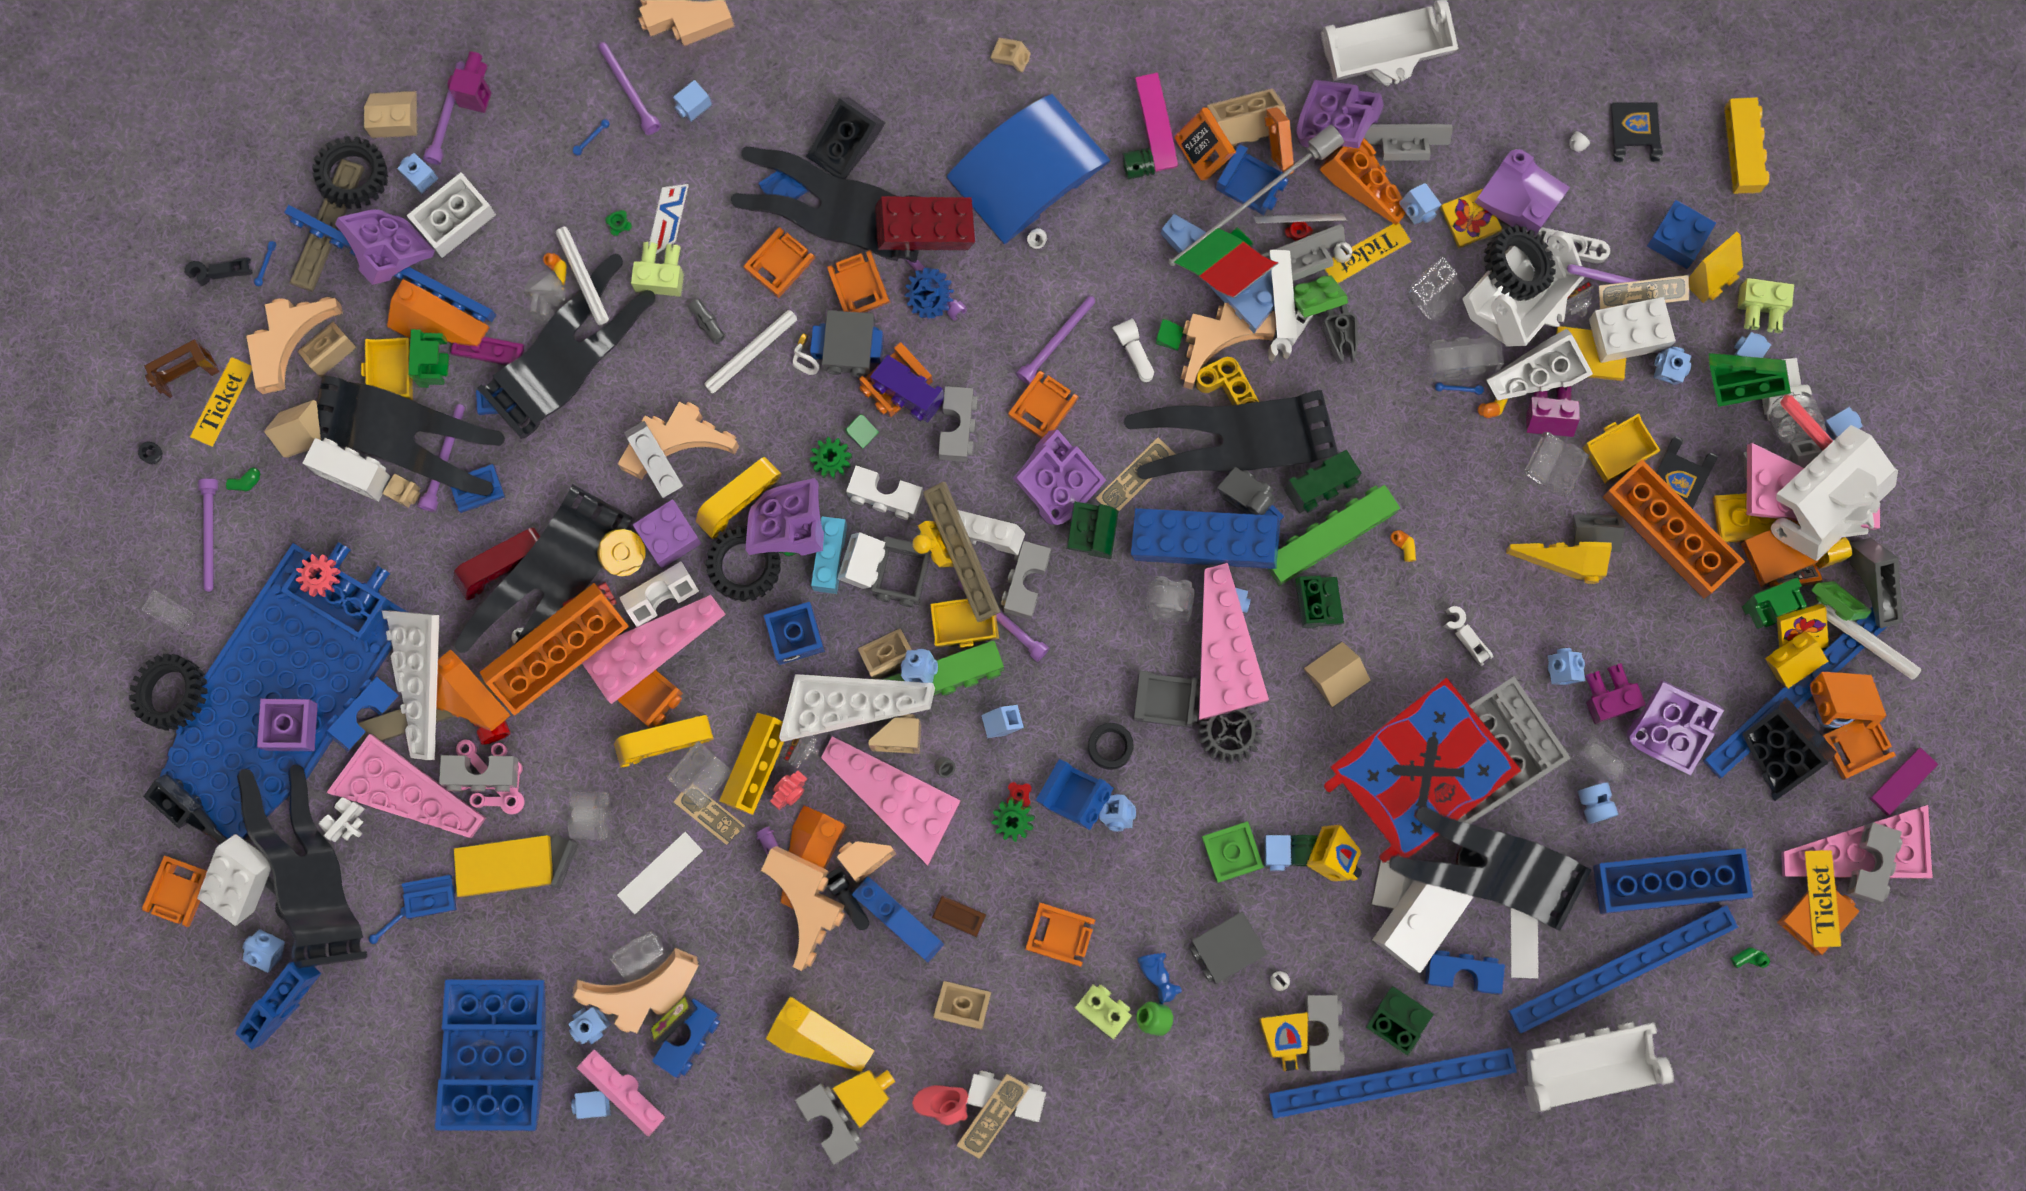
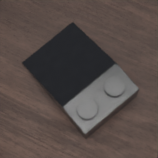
[806,97,885,179]

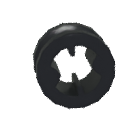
[138,441,163,464]

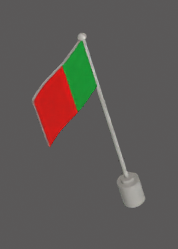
[1168,124,1344,298]

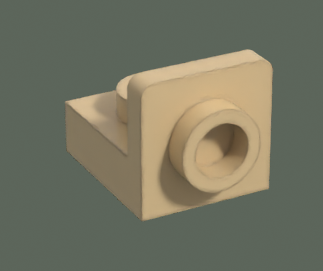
[991,38,1030,72]
[382,473,420,508]

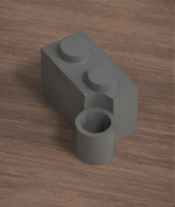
[1217,467,1275,515]

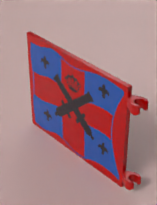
[1324,678,1522,863]

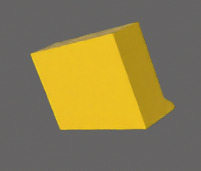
[361,338,413,400]
[1583,414,1660,483]
[930,599,999,648]

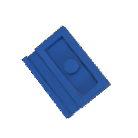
[758,171,808,199]
[451,464,505,513]
[402,875,457,919]

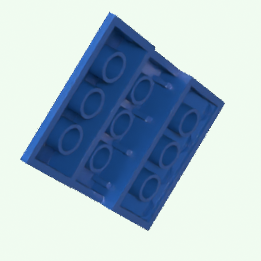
[946,94,1111,245]
[435,980,546,1131]

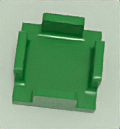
[408,329,449,388]
[1742,577,1807,629]

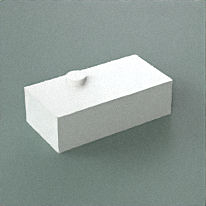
[1372,880,1474,973]

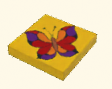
[1440,189,1502,248]
[1777,603,1829,649]

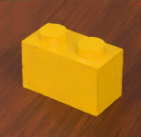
[1765,631,1828,689]

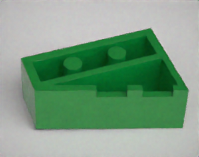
[1709,353,1791,407]

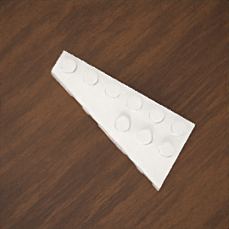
[382,611,439,760]
[779,674,935,742]

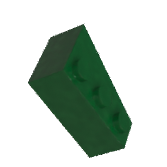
[1284,449,1362,514]

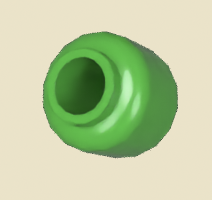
[1136,1001,1173,1036]

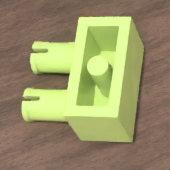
[631,242,684,296]
[1738,278,1794,333]
[1075,984,1132,1039]

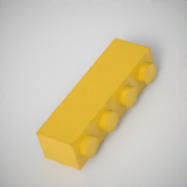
[1724,97,1769,194]
[719,713,784,815]

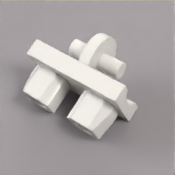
[319,797,365,842]

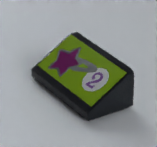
[651,996,698,1045]

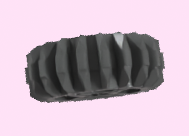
[1198,706,1263,765]

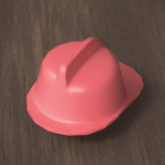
[913,1086,968,1125]

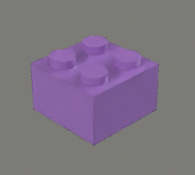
[633,499,702,569]
[257,699,317,751]

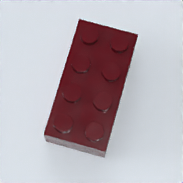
[875,196,975,250]

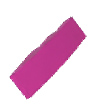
[1135,73,1178,172]

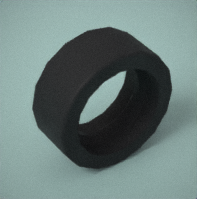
[1088,723,1134,770]

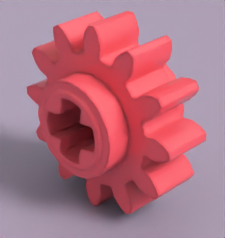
[296,554,341,597]
[770,771,807,810]

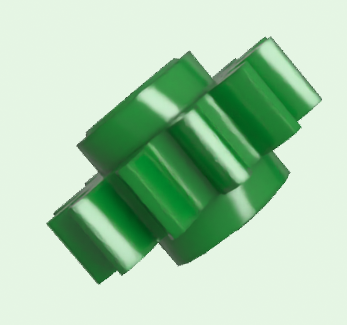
[810,437,852,480]
[991,797,1035,842]

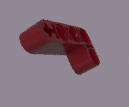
[453,527,540,600]

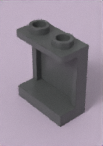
[822,310,875,377]
[1134,670,1200,728]
[1189,911,1267,984]

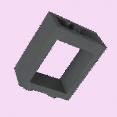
[872,536,932,607]

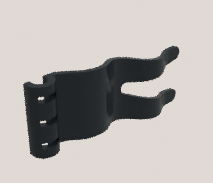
[731,146,920,263]
[477,254,656,439]
[316,375,505,496]
[1124,390,1339,480]
[455,484,632,653]
[237,764,368,968]
[1389,806,1592,931]

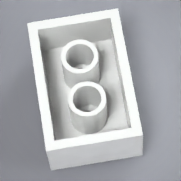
[407,173,496,258]
[1589,297,1676,363]
[303,438,391,502]
[197,834,271,926]

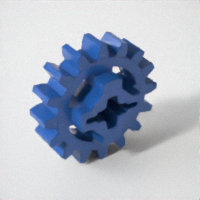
[904,268,954,319]

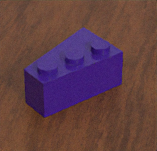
[870,355,944,423]

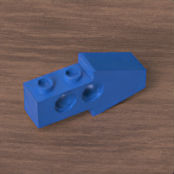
[852,876,944,963]
[235,957,321,1050]

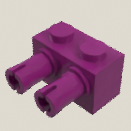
[448,51,492,113]
[1526,386,1580,437]
[1585,663,1646,724]

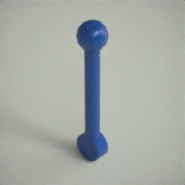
[573,119,610,156]
[254,241,276,286]
[1435,382,1484,395]
[369,907,406,944]

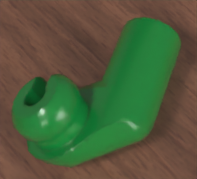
[226,468,261,491]
[1730,947,1770,969]

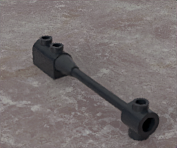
[143,774,284,920]

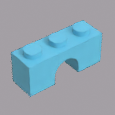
[811,516,847,594]

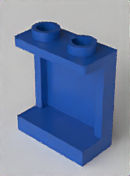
[1216,144,1289,215]
[1035,759,1114,830]

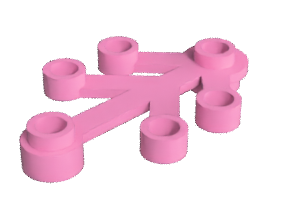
[456,740,525,814]

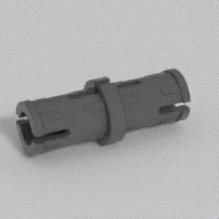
[688,299,726,344]

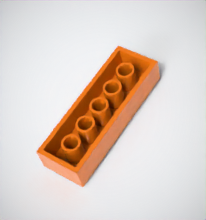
[1603,459,1745,599]
[480,583,629,716]

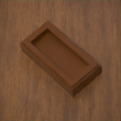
[932,896,986,937]

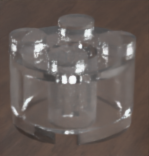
[1769,392,1826,446]
[1144,576,1195,624]
[568,791,612,841]

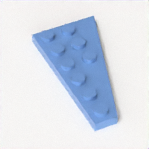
[1161,214,1275,334]

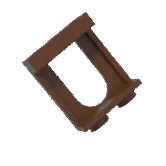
[144,339,220,398]

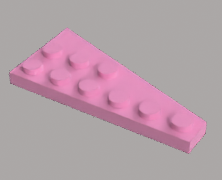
[1747,443,1880,530]
[1199,563,1269,720]
[582,595,726,704]
[327,734,486,838]
[821,736,961,866]
[1781,805,1932,879]

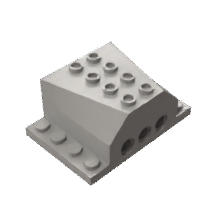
[1445,677,1571,839]

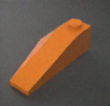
[1319,138,1406,225]
[387,279,490,346]
[436,649,511,731]
[780,805,847,909]

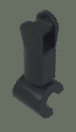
[184,257,253,286]
[826,866,869,930]

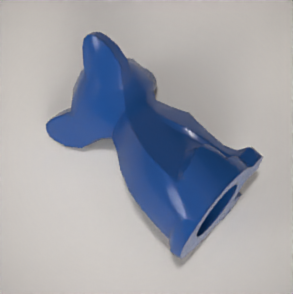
[1137,953,1182,1004]

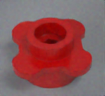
[1285,222,1313,241]
[1007,782,1032,807]

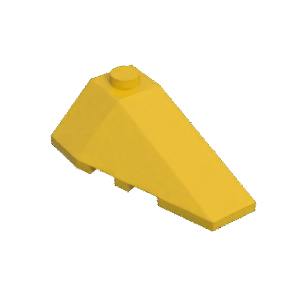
[1506,542,1612,584]
[766,996,874,1072]

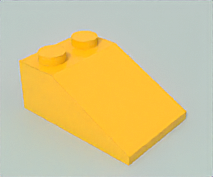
[1689,232,1743,303]

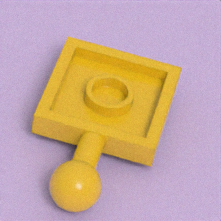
[912,521,954,567]

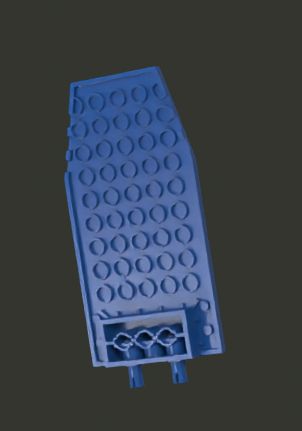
[160,542,407,840]

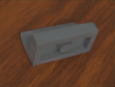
[1572,514,1625,552]
[550,835,579,889]

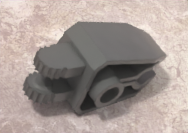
[1322,304,1358,365]

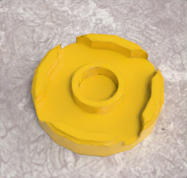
[597,529,646,576]

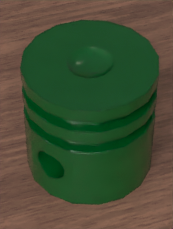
[1122,148,1155,180]
[1290,835,1318,867]

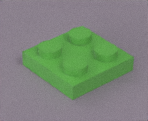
[1293,275,1348,318]
[1811,581,1872,621]
[1202,821,1264,883]

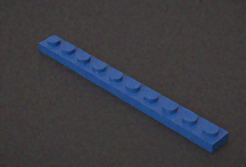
[284,205,496,323]
[1703,606,1887,779]
[1508,905,1739,1034]
[1268,1048,1517,1119]

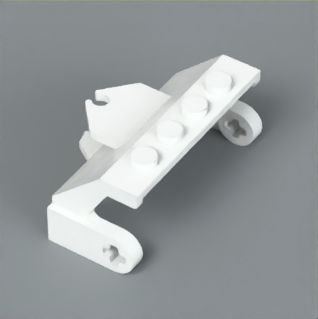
[1321,0,1458,86]
[1463,231,1585,346]
[1771,425,1898,561]
[1525,1022,1673,1112]

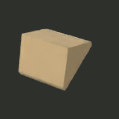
[298,322,357,377]
[264,400,321,458]
[858,628,912,680]
[1304,642,1371,708]
[934,981,991,1030]

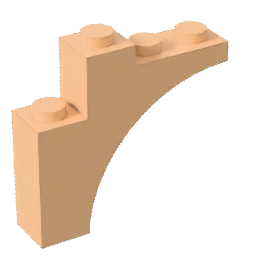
[638,0,734,46]
[247,297,343,394]
[1180,303,1276,389]
[618,402,739,480]
[761,846,845,971]
[573,948,698,1033]

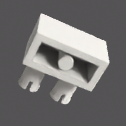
[837,532,885,589]

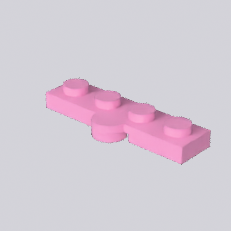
[577,1049,665,1136]

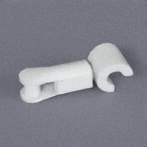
[1267,310,1313,362]
[1112,319,1154,382]
[1444,606,1494,666]

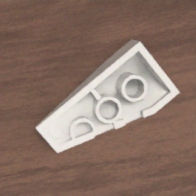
[1486,329,1593,400]

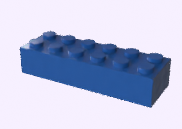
[1131,508,1280,569]
[1593,848,1753,914]

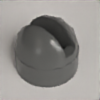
[934,757,956,778]

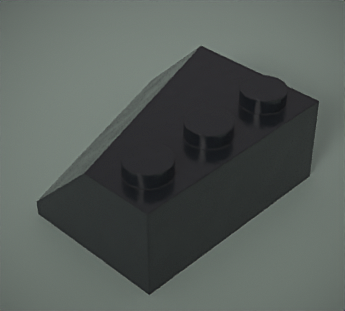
[1743,697,1836,801]

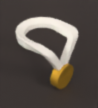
[792,333,820,375]

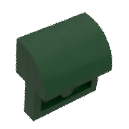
[1066,501,1119,559]
[1295,576,1344,629]
[1366,985,1434,1056]

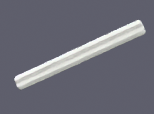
[556,227,609,325]
[704,310,797,393]
[1816,601,1921,679]

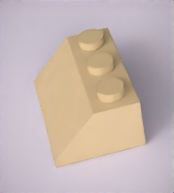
[1207,89,1286,147]

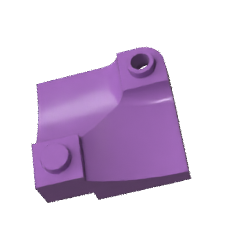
[1297,80,1384,148]
[1475,149,1570,236]
[335,210,435,285]
[1013,429,1106,525]
[745,478,824,556]
[1627,680,1724,775]

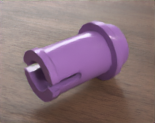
[756,826,779,856]

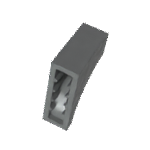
[1850,538,1903,628]

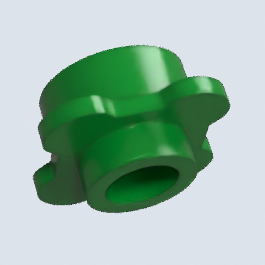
[605,210,632,236]

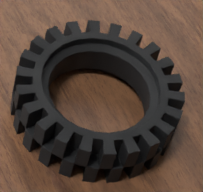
[312,136,388,209]
[1484,226,1556,301]
[706,526,781,602]
[129,653,208,731]

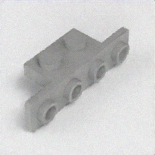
[1364,124,1453,161]
[1262,224,1345,281]

